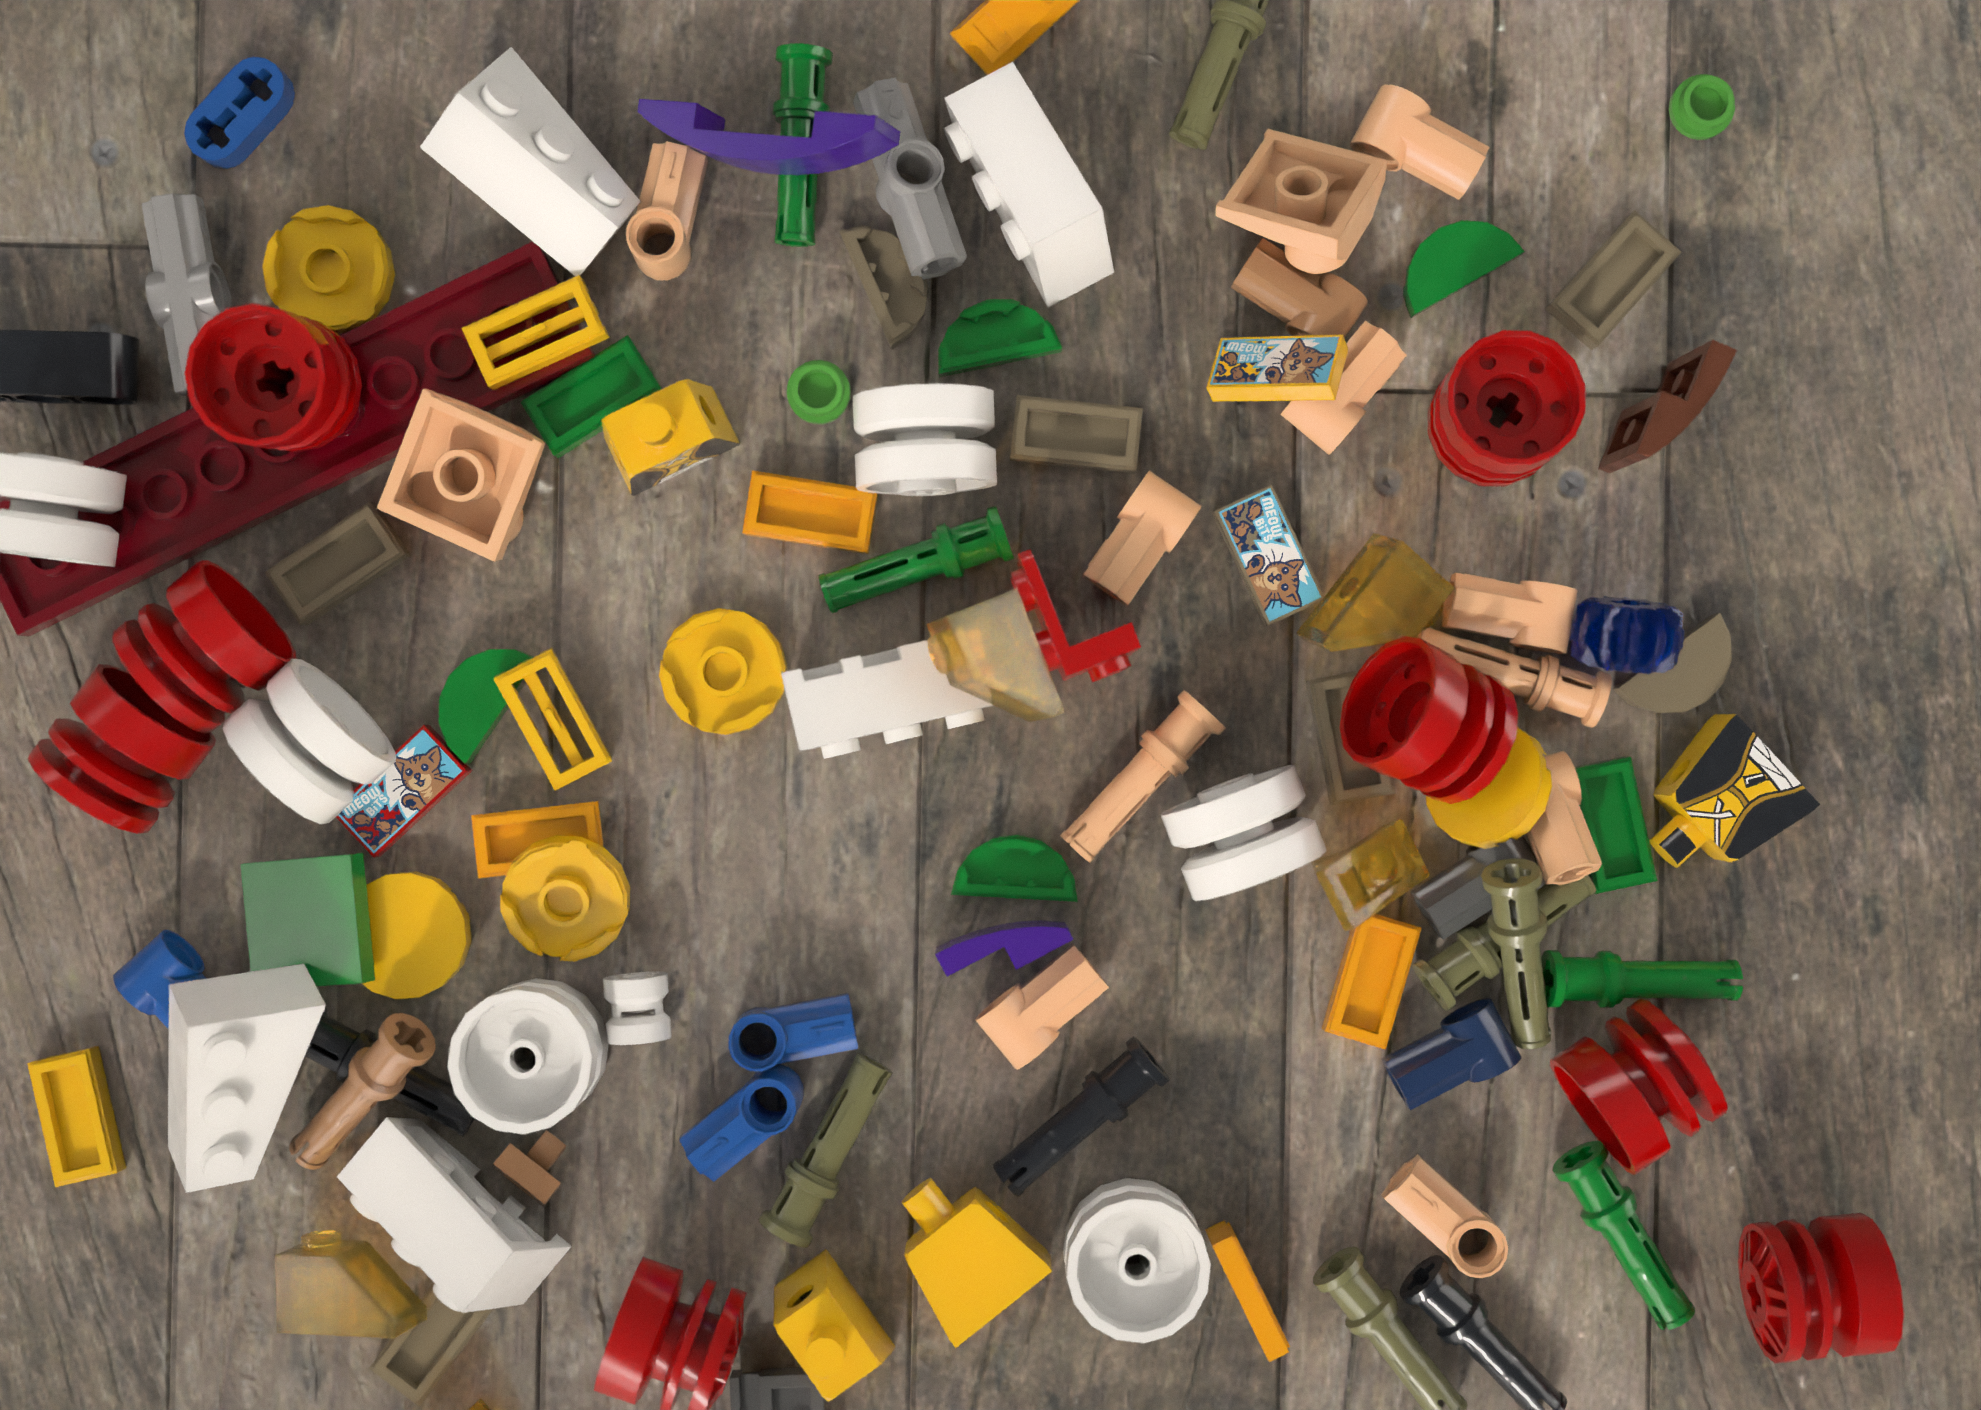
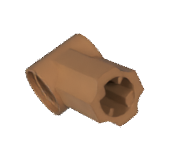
[1231,238,1368,338]

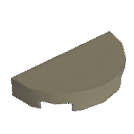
[839,225,929,350]
[1612,613,1732,713]

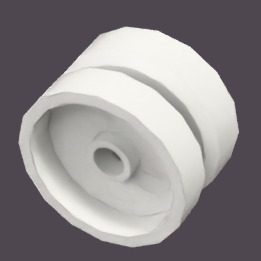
[853,384,997,496]
[0,453,127,567]
[222,659,396,824]
[1160,765,1327,901]
[447,978,609,1134]
[1063,1178,1211,1343]

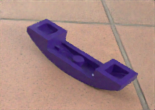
[637,99,901,175]

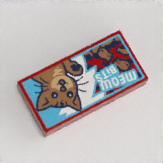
[336,725,473,858]

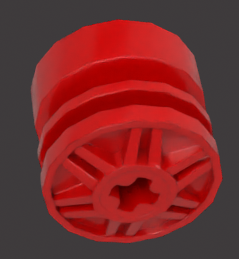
[184,303,362,452]
[1428,330,1586,487]
[112,560,297,734]
[1339,636,1519,804]
[27,664,216,834]
[1550,998,1728,1175]
[1738,1213,1904,1364]
[594,1257,747,1410]

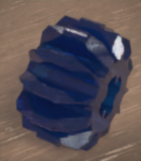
[1569,596,1685,675]

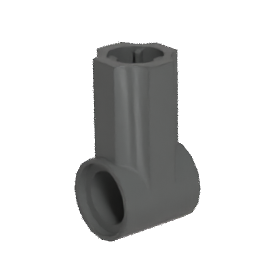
[1411,836,1545,940]

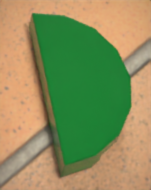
[1403,220,1525,318]
[938,299,1062,378]
[438,649,534,764]
[951,834,1078,902]

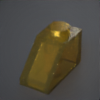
[1296,533,1455,652]
[926,589,1065,722]
[275,1230,427,1338]

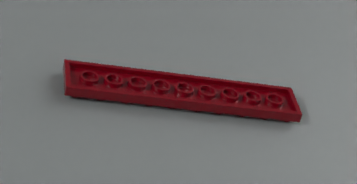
[0,241,595,637]

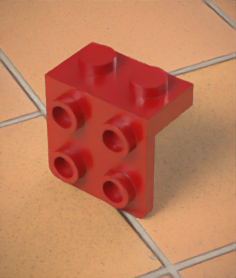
[1010,549,1141,683]

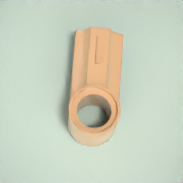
[1350,84,1489,200]
[626,141,708,281]
[1280,321,1407,455]
[1083,470,1202,606]
[1441,573,1578,654]
[1526,751,1602,886]
[975,944,1109,1070]
[1381,1154,1508,1278]

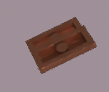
[1598,340,1737,474]

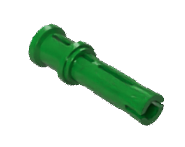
[773,43,833,247]
[818,505,1014,614]
[1541,950,1743,1008]
[1552,1141,1695,1330]

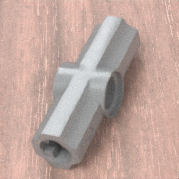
[853,77,967,280]
[142,193,232,396]

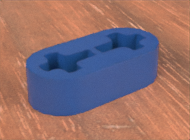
[184,57,295,169]

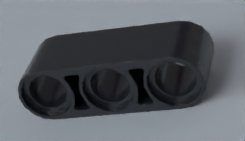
[0,330,139,405]

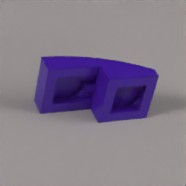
[935,920,1073,977]

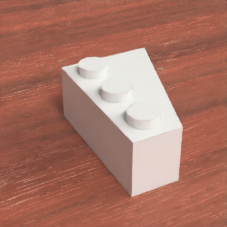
[420,47,641,276]
[943,62,1114,308]
[781,629,994,759]
[168,964,326,1193]
[337,1117,572,1313]

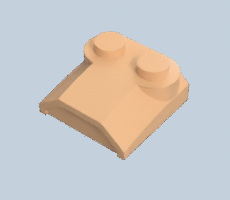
[1216,129,1387,274]
[377,389,546,562]

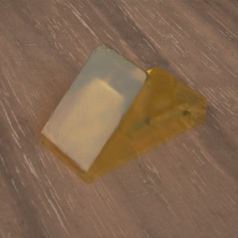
[1312,819,1430,931]

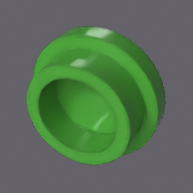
[1669,74,1735,140]
[787,360,851,425]

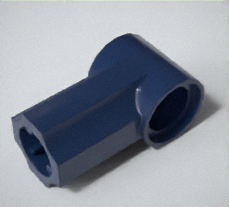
[1381,998,1521,1110]

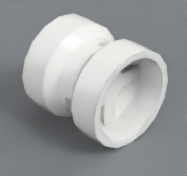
[603,972,672,1045]

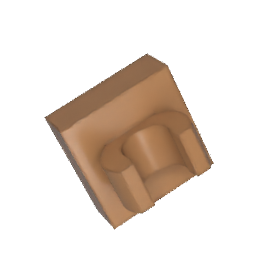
[493,1130,567,1207]

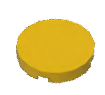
[262,205,395,334]
[659,608,788,735]
[1426,726,1552,849]
[500,835,630,962]
[362,871,472,999]

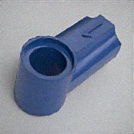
[113,930,207,1030]
[728,993,858,1071]
[679,1064,804,1182]

